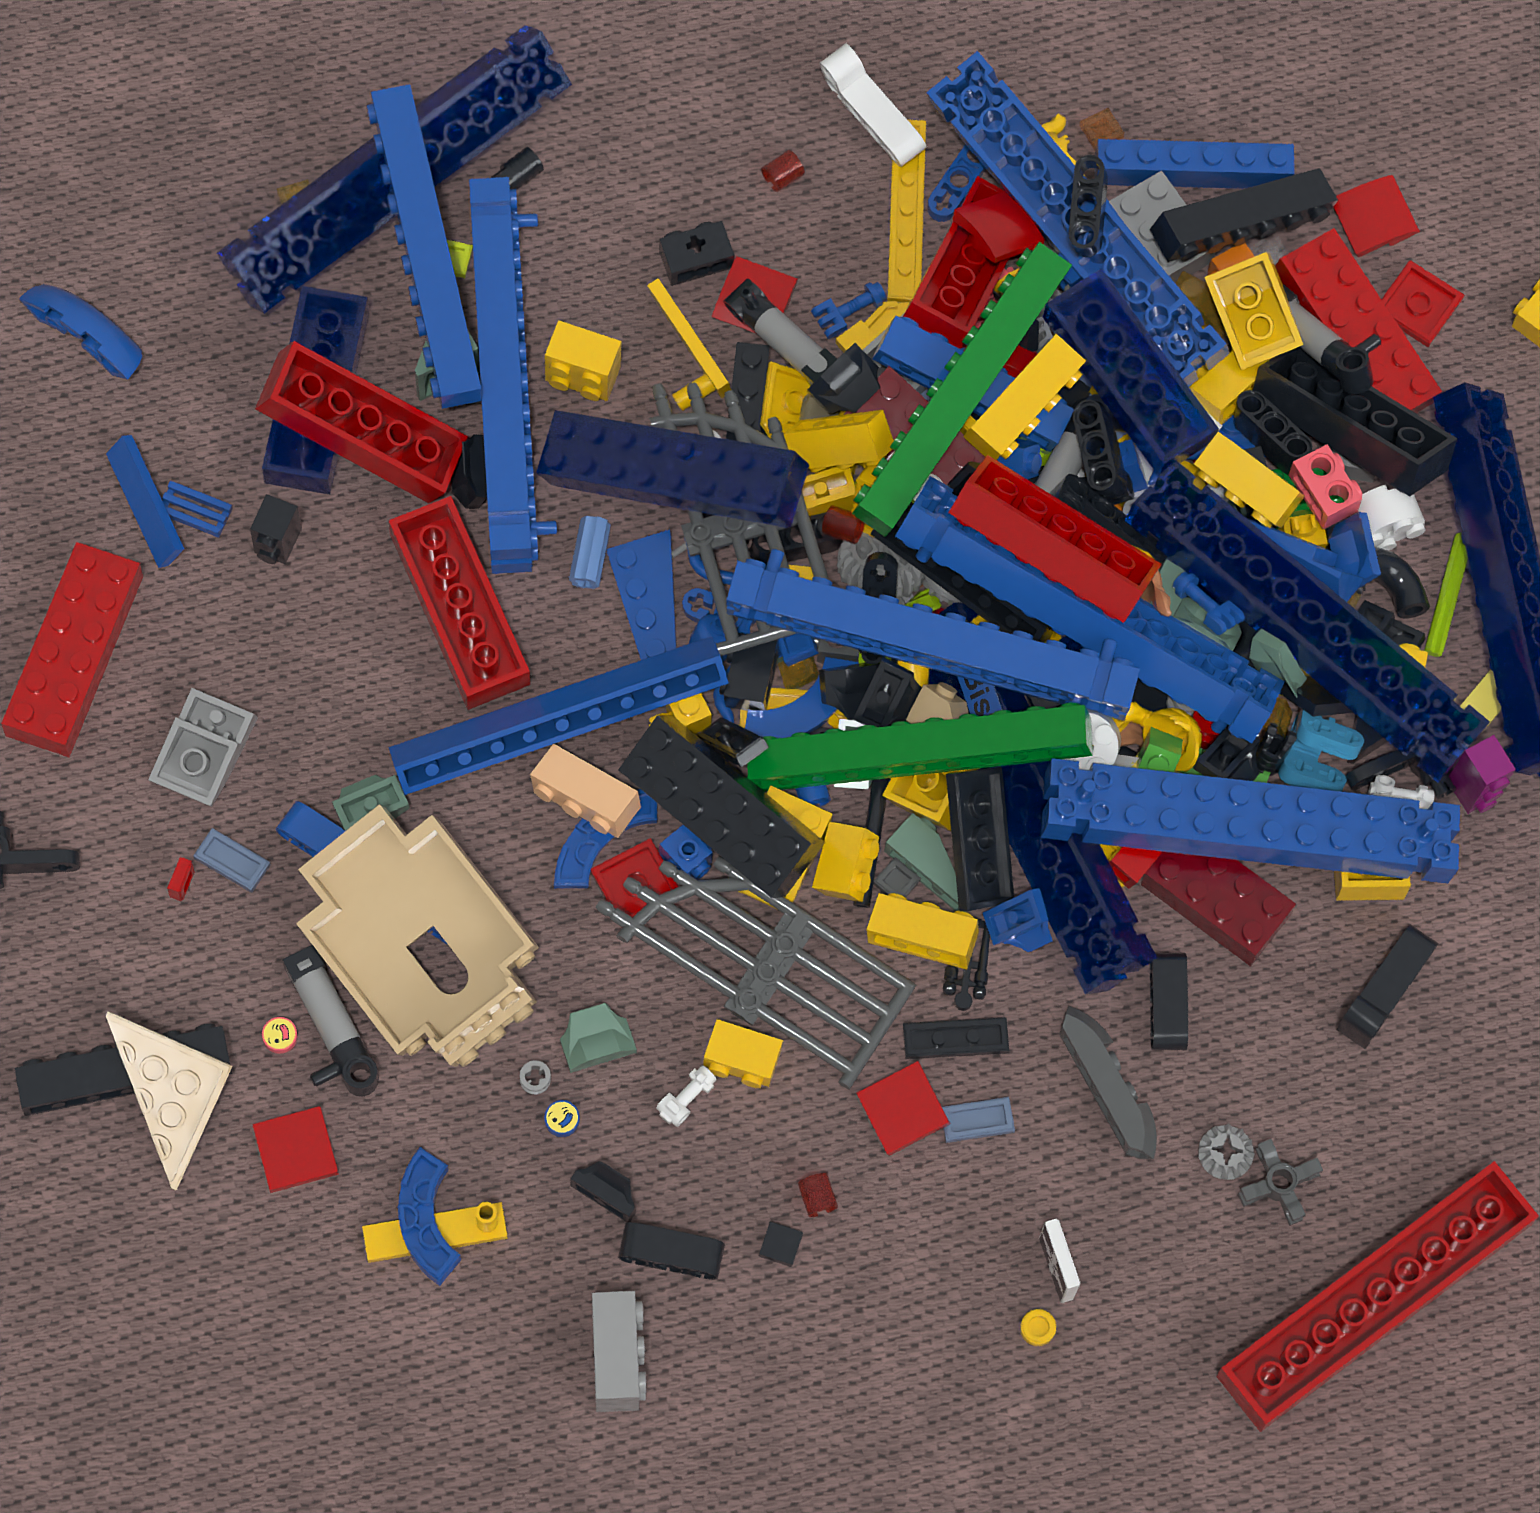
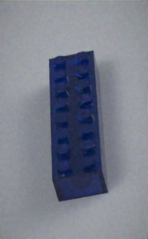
[536,410,809,528]

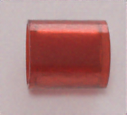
[761,150,805,192]
[822,505,865,544]
[797,1173,838,1217]

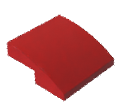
[1333,174,1420,258]
[953,192,1045,263]
[711,256,798,334]

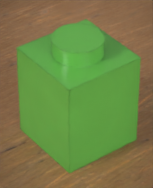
[1137,727,1183,772]

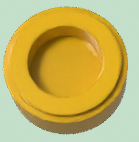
[1020,1309,1056,1346]

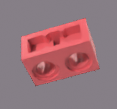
[1289,444,1362,530]

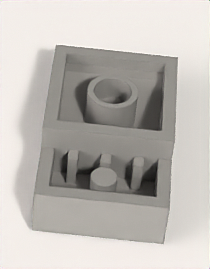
[148,688,258,807]

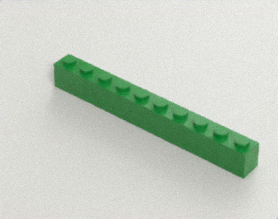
[852,242,1072,537]
[747,703,1093,792]

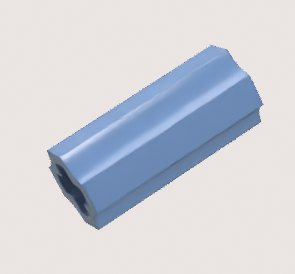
[569,516,611,589]

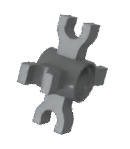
[1238,1139,1323,1226]

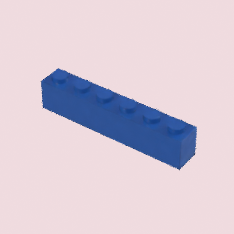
[1095,139,1295,189]
[872,316,1074,452]

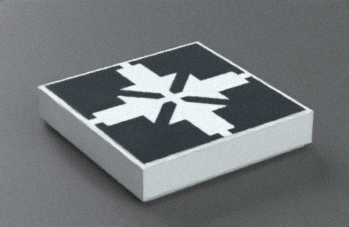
[1039,1219,1080,1303]

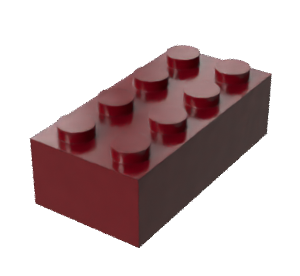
[843,366,985,485]
[1141,851,1296,967]

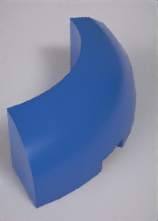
[19,284,142,380]

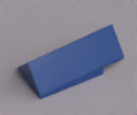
[1224,512,1364,613]

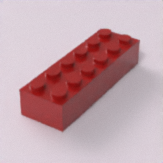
[902,176,1009,349]
[1275,228,1442,413]
[255,341,468,503]
[949,455,1162,623]
[388,496,530,710]
[1,542,143,758]

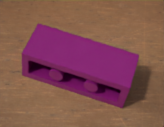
[1449,735,1516,814]

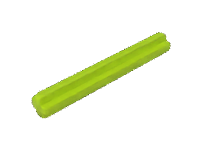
[1424,533,1473,657]

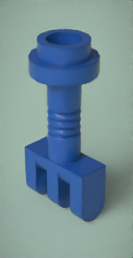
[811,282,887,339]
[1173,572,1245,635]

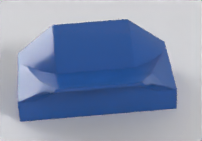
[1329,512,1381,588]
[982,888,1053,952]

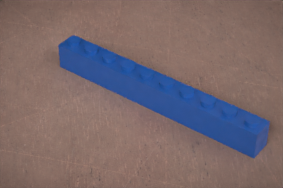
[366,84,482,409]
[388,636,729,795]

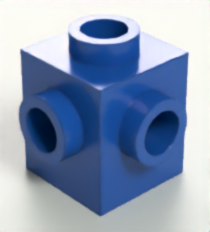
[659,825,713,880]

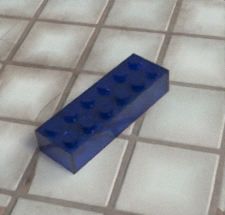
[1042,269,1219,476]
[262,286,369,495]

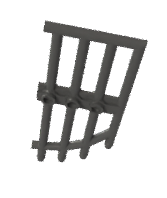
[649,383,829,656]
[595,856,917,1090]

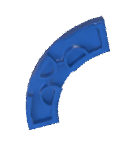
[745,657,859,739]
[554,789,657,888]
[398,1147,461,1286]

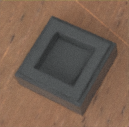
[873,857,921,898]

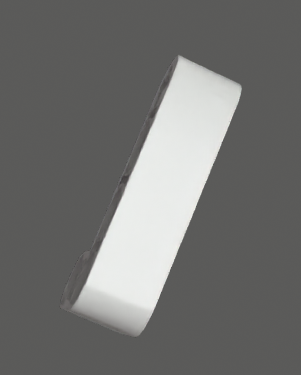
[819,43,927,167]

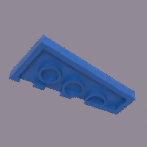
[606,529,677,660]

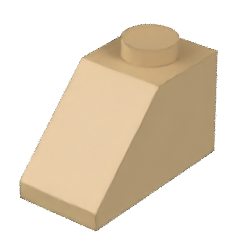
[906,682,969,724]

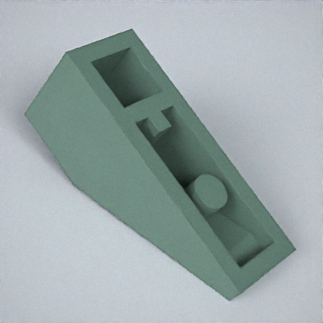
[884,813,967,912]

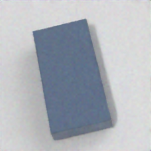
[193,828,271,893]
[942,1097,1015,1143]

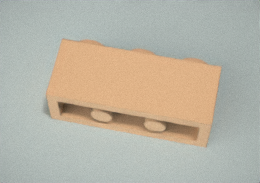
[530,744,641,838]

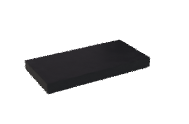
[946,766,1014,911]

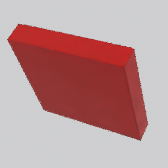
[1382,260,1465,347]
[591,838,678,928]
[857,1061,951,1156]
[252,1106,339,1193]

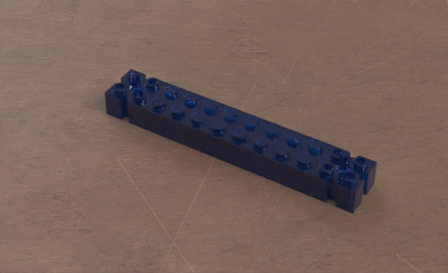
[216,25,572,314]
[1433,382,1540,777]
[1125,460,1490,783]
[929,602,1157,994]

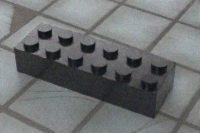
[1253,347,1457,497]
[618,715,825,898]

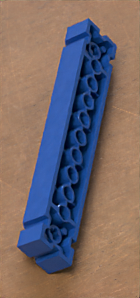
[926,51,1230,396]
[469,177,557,574]
[895,476,1285,743]
[726,549,1140,721]
[1041,758,1460,884]

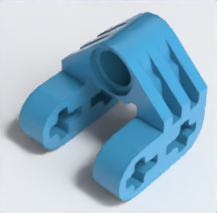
[1278,709,1364,792]

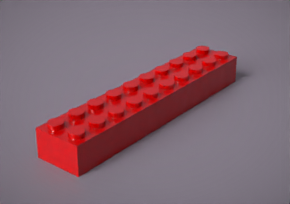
[1216,1161,1539,1433]

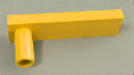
[647,278,731,412]
[362,1202,508,1263]

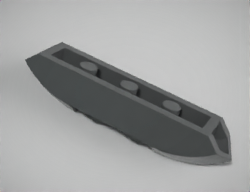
[1059,1006,1157,1159]

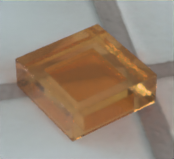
[1079,107,1125,151]

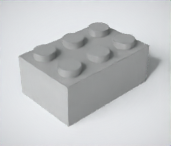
[1109,171,1215,284]
[592,1291,646,1412]

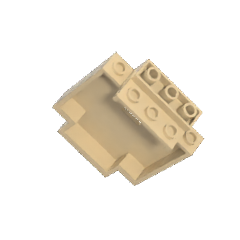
[296,804,539,1067]

